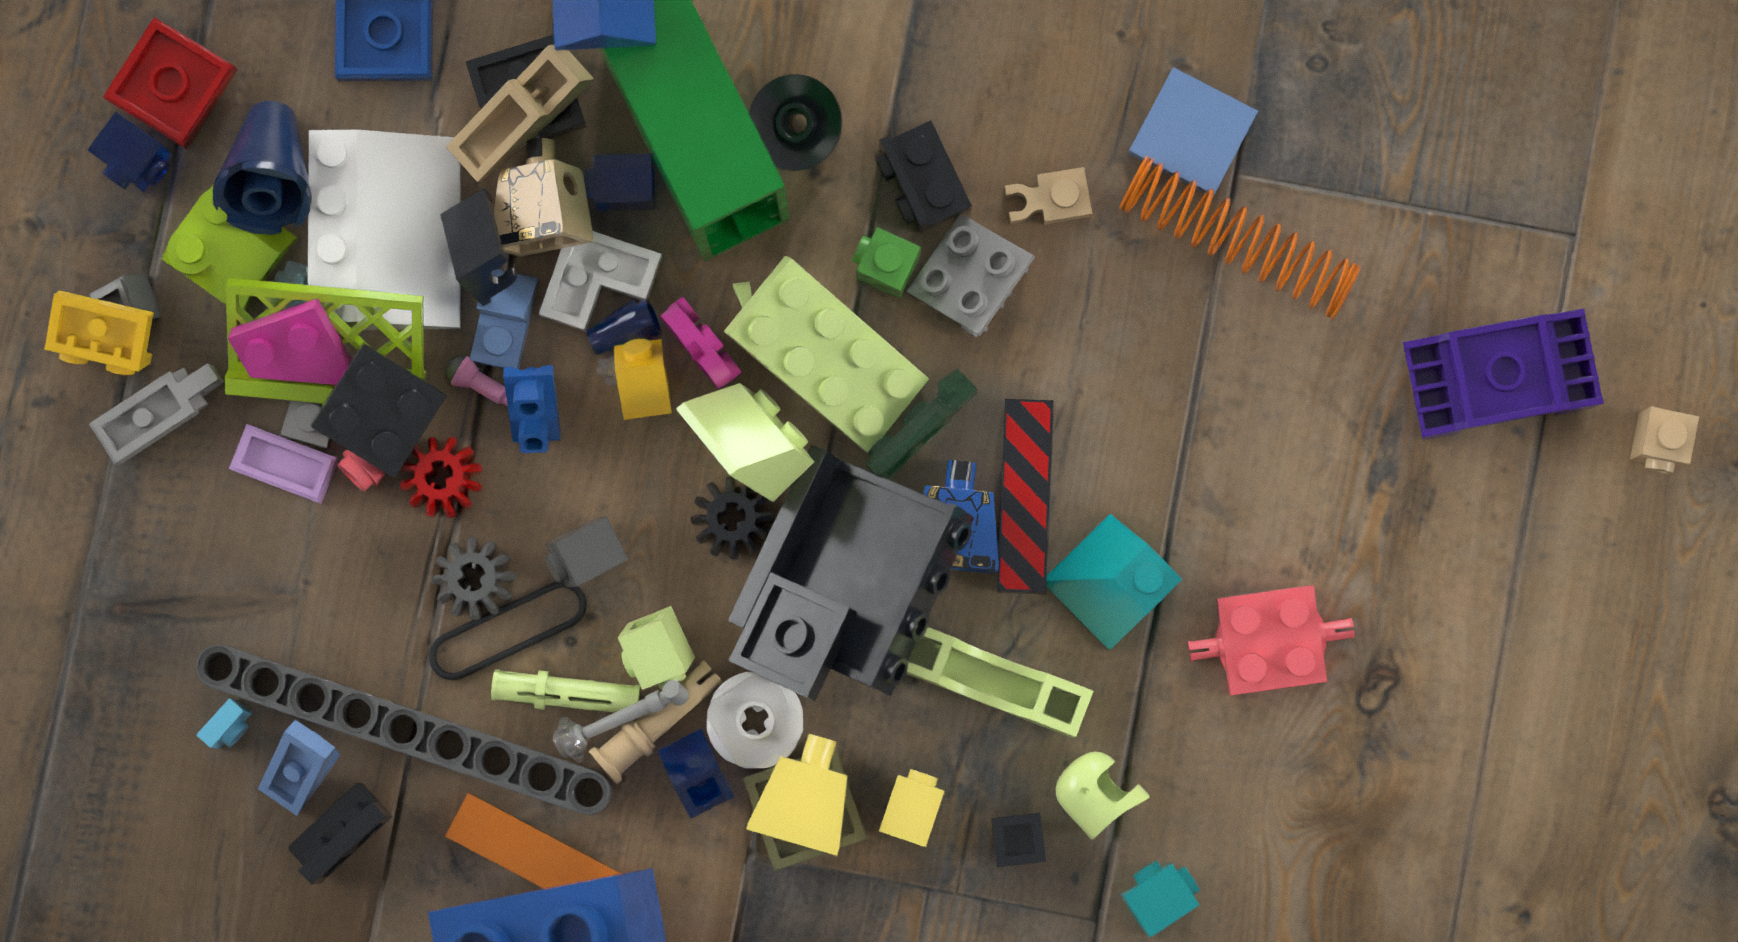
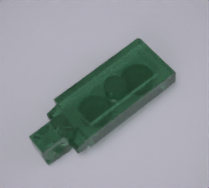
[866,369,978,480]

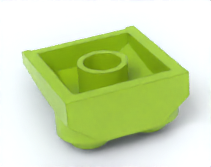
[161,185,298,311]

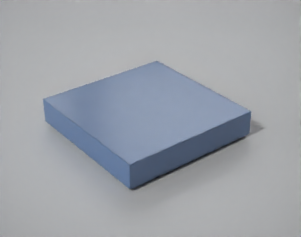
[1128,67,1258,196]

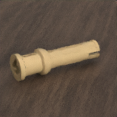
[588,660,723,784]

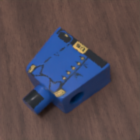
[923,460,999,574]

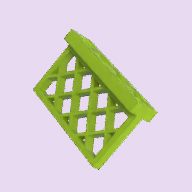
[225,278,427,403]

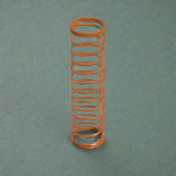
[1119,155,1361,320]

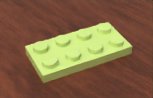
[724,256,929,454]

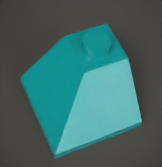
[1047,514,1182,650]

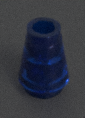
[586,299,662,356]

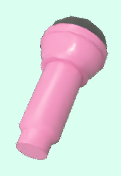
[445,355,508,407]

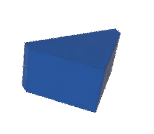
[552,0,656,51]

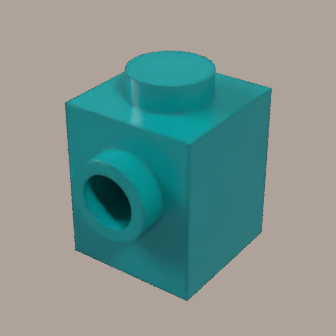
[1120,860,1200,937]

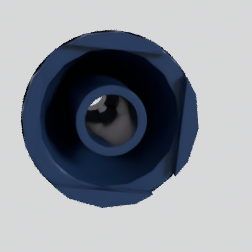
[213,101,312,235]

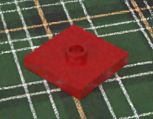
[103,17,238,150]

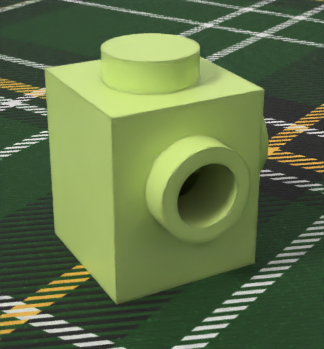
[618,606,695,690]

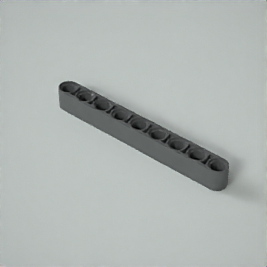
[195,644,614,815]

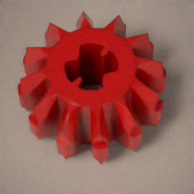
[400,436,483,518]

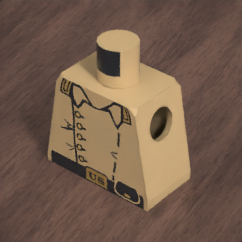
[494,138,593,257]

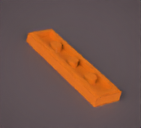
[445,793,622,889]

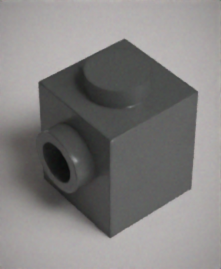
[545,516,628,587]

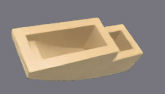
[446,45,594,182]

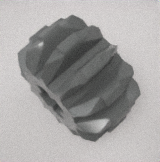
[432,537,516,620]

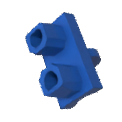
[503,365,561,453]

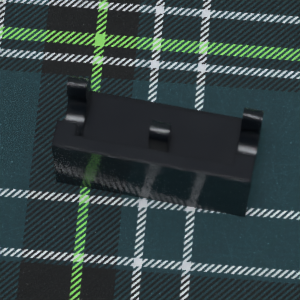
[440,188,517,306]

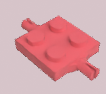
[1187,585,1355,696]

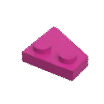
[228,298,352,385]

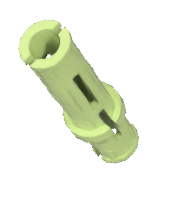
[491,669,641,713]

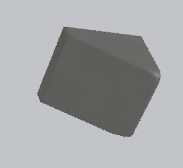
[90,274,161,322]

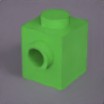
[852,227,921,299]

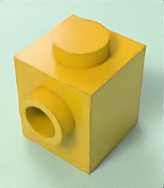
[614,339,672,420]

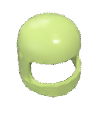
[1056,751,1150,840]

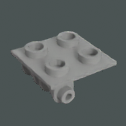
[906,214,1035,338]

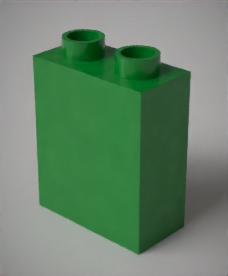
[599,0,790,262]

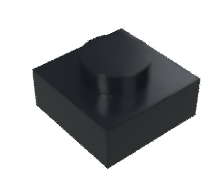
[991,813,1046,867]

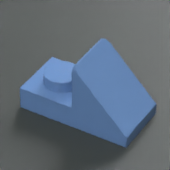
[470,269,540,369]
[258,720,340,816]

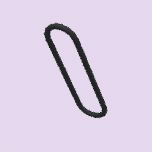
[428,581,587,680]

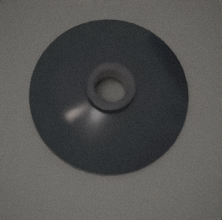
[749,74,843,171]

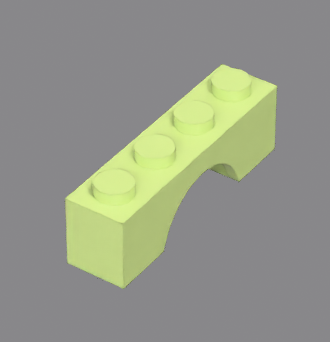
[906,627,1093,738]

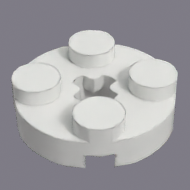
[707,672,803,769]

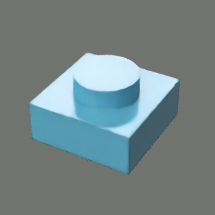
[197,698,252,749]

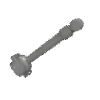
[553,680,689,763]

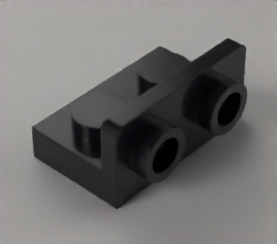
[874,120,972,233]
[289,783,393,885]

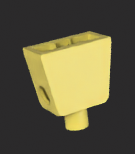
[746,734,848,856]

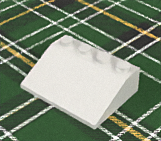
[308,130,461,330]

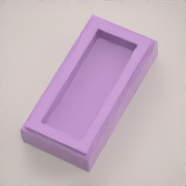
[229,424,339,504]

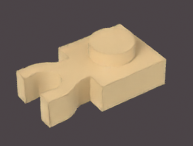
[1004,167,1092,225]

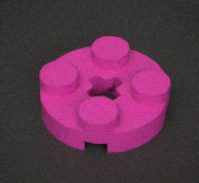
[660,297,742,389]

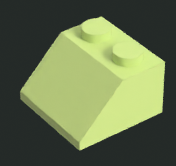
[676,383,814,502]

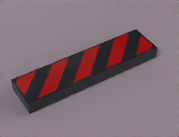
[997,399,1054,595]

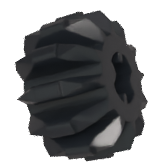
[691,477,774,560]

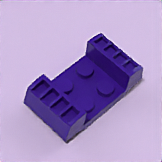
[1403,309,1604,440]

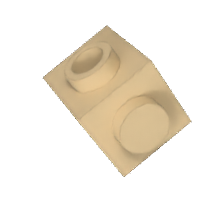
[1630,406,1699,474]

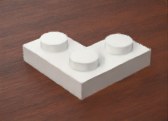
[539,231,662,332]

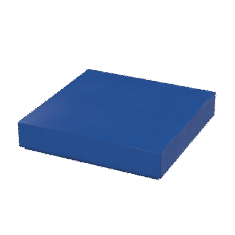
[335,0,433,81]

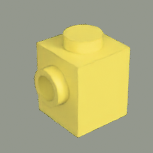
[879,769,945,847]

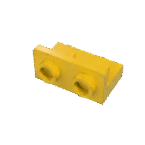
[44,291,154,375]

